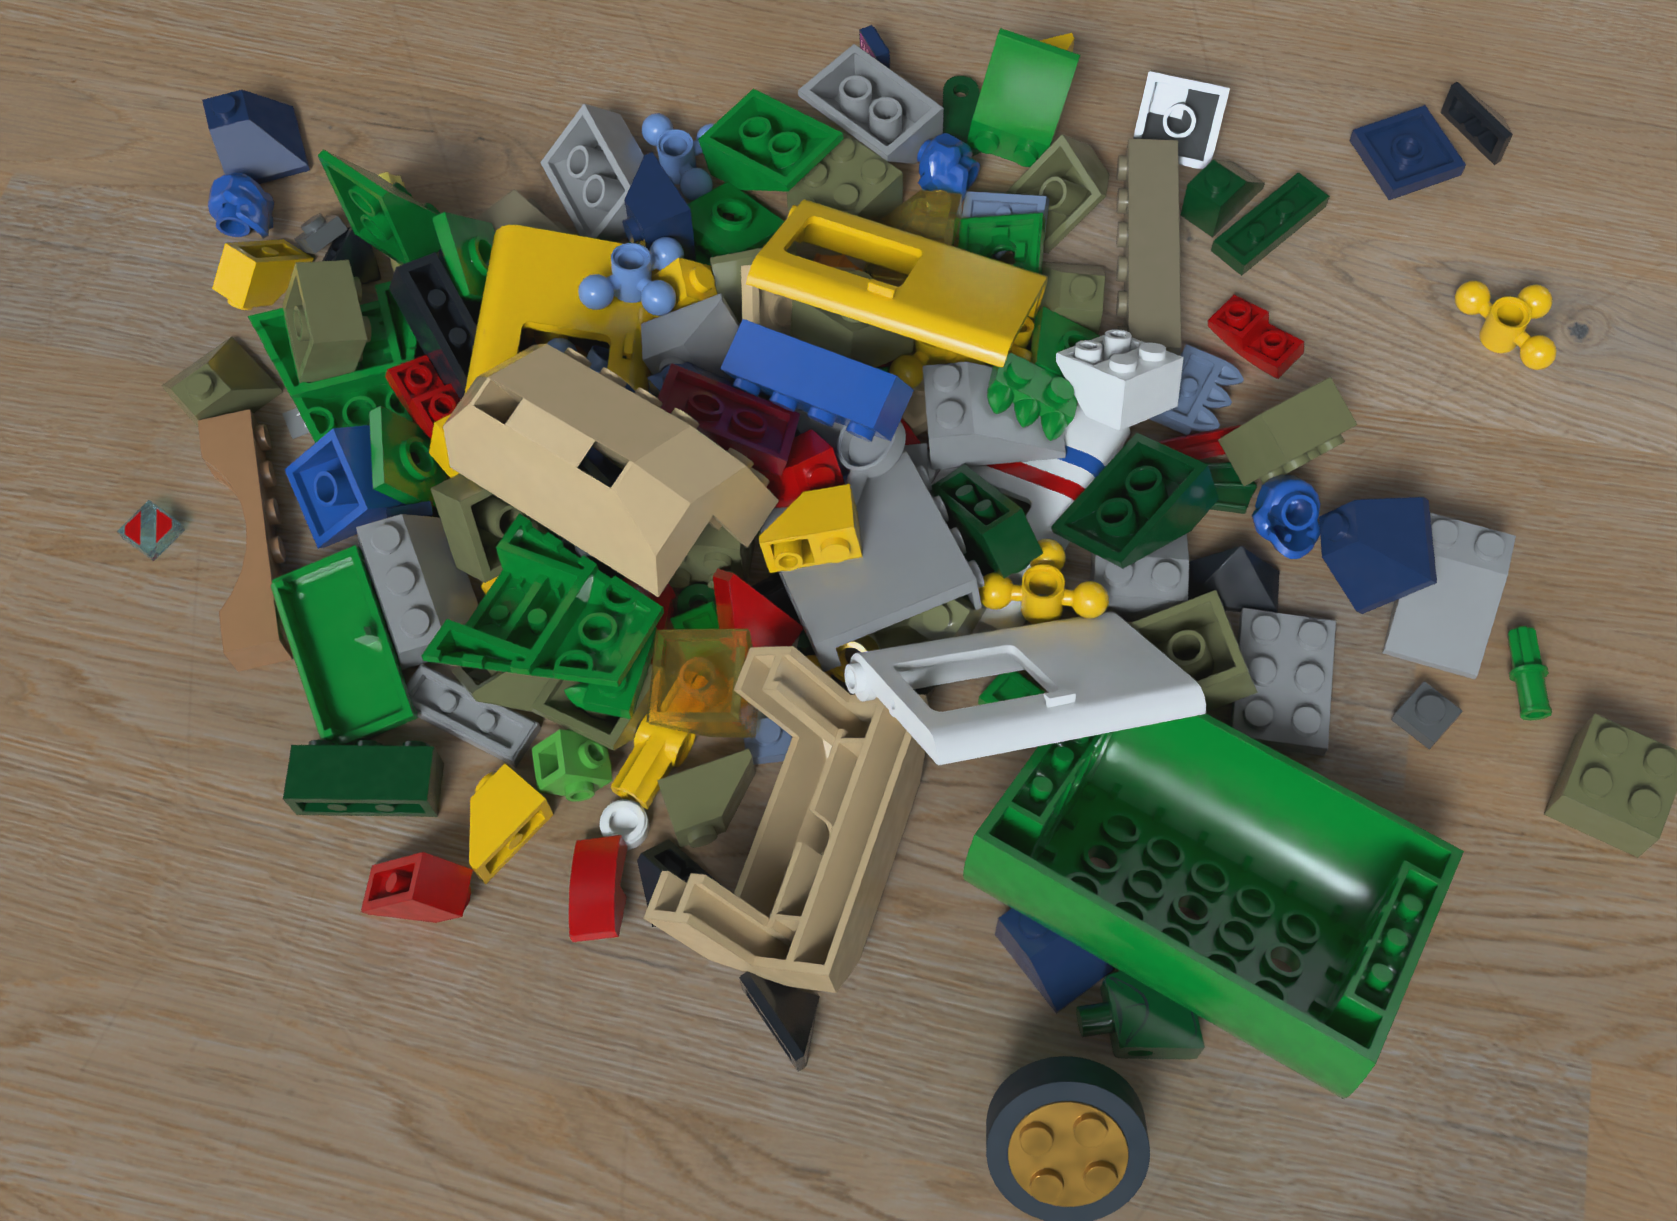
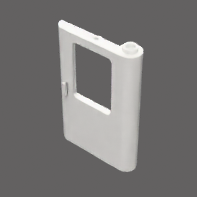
[844,612,1206,766]

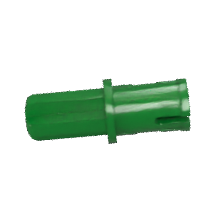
[1507,626,1552,721]

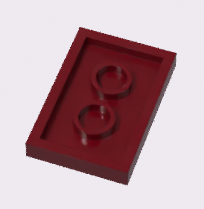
[658,363,800,476]

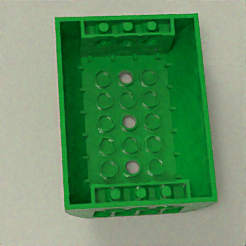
[963,714,1464,1099]

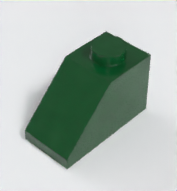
[1180,159,1265,238]

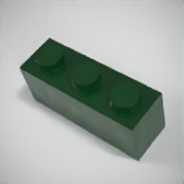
[929,464,1043,578]
[283,740,444,817]

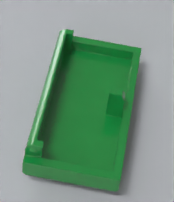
[270,545,419,745]

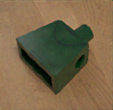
[1076,971,1205,1060]

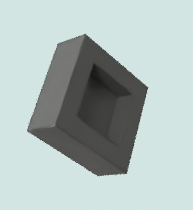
[294,213,348,254]
[1391,681,1463,750]

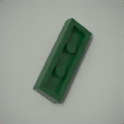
[1211,172,1330,276]

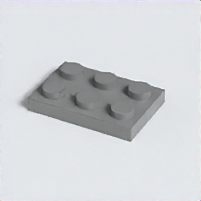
[1230,608,1336,756]

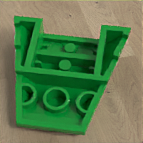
[248,281,417,443]
[421,513,664,687]

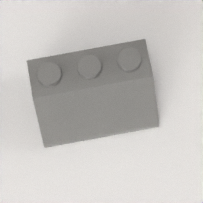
[798,44,944,164]
[540,104,644,242]
[356,514,478,670]

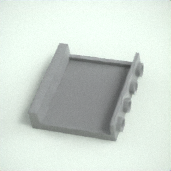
[760,451,985,672]

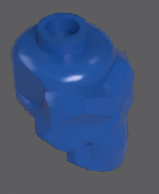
[917,133,980,207]
[208,173,274,238]
[1251,474,1321,559]

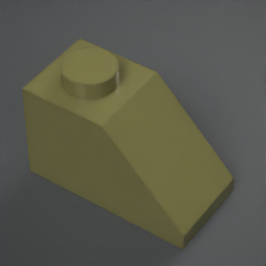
[657,749,755,848]

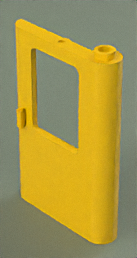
[746,199,1048,368]
[464,224,660,395]

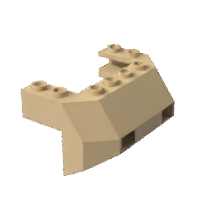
[443,344,779,597]
[643,646,928,993]

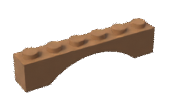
[198,409,293,672]

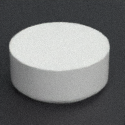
[600,799,650,850]

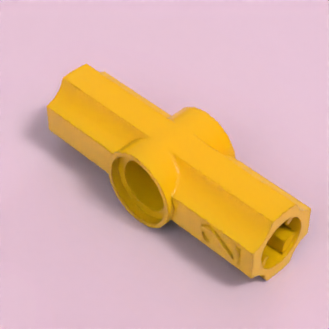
[611,669,718,810]

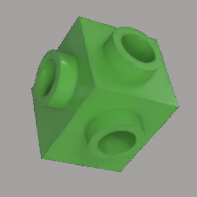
[532,729,613,802]

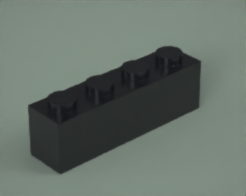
[389,252,477,400]

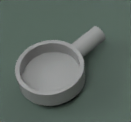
[837,421,906,506]

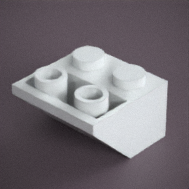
[1056,329,1184,431]

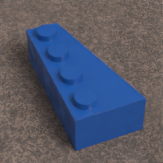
[720,319,914,442]

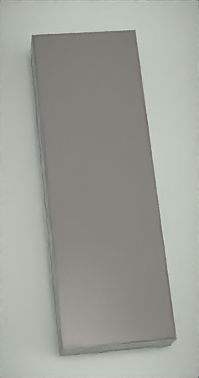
[406,664,541,767]

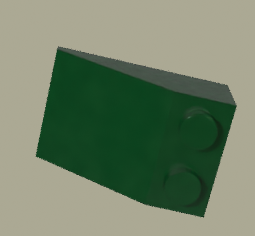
[1051,433,1219,569]

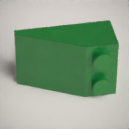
[966,28,1080,167]
[698,88,844,192]
[318,149,441,265]

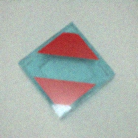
[117,500,185,561]

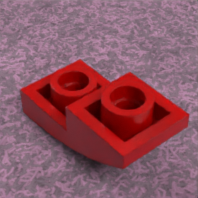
[1207,295,1304,379]
[385,355,461,438]
[569,835,628,942]

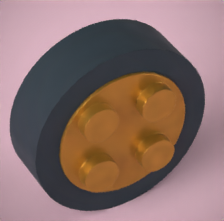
[986,1056,1150,1221]

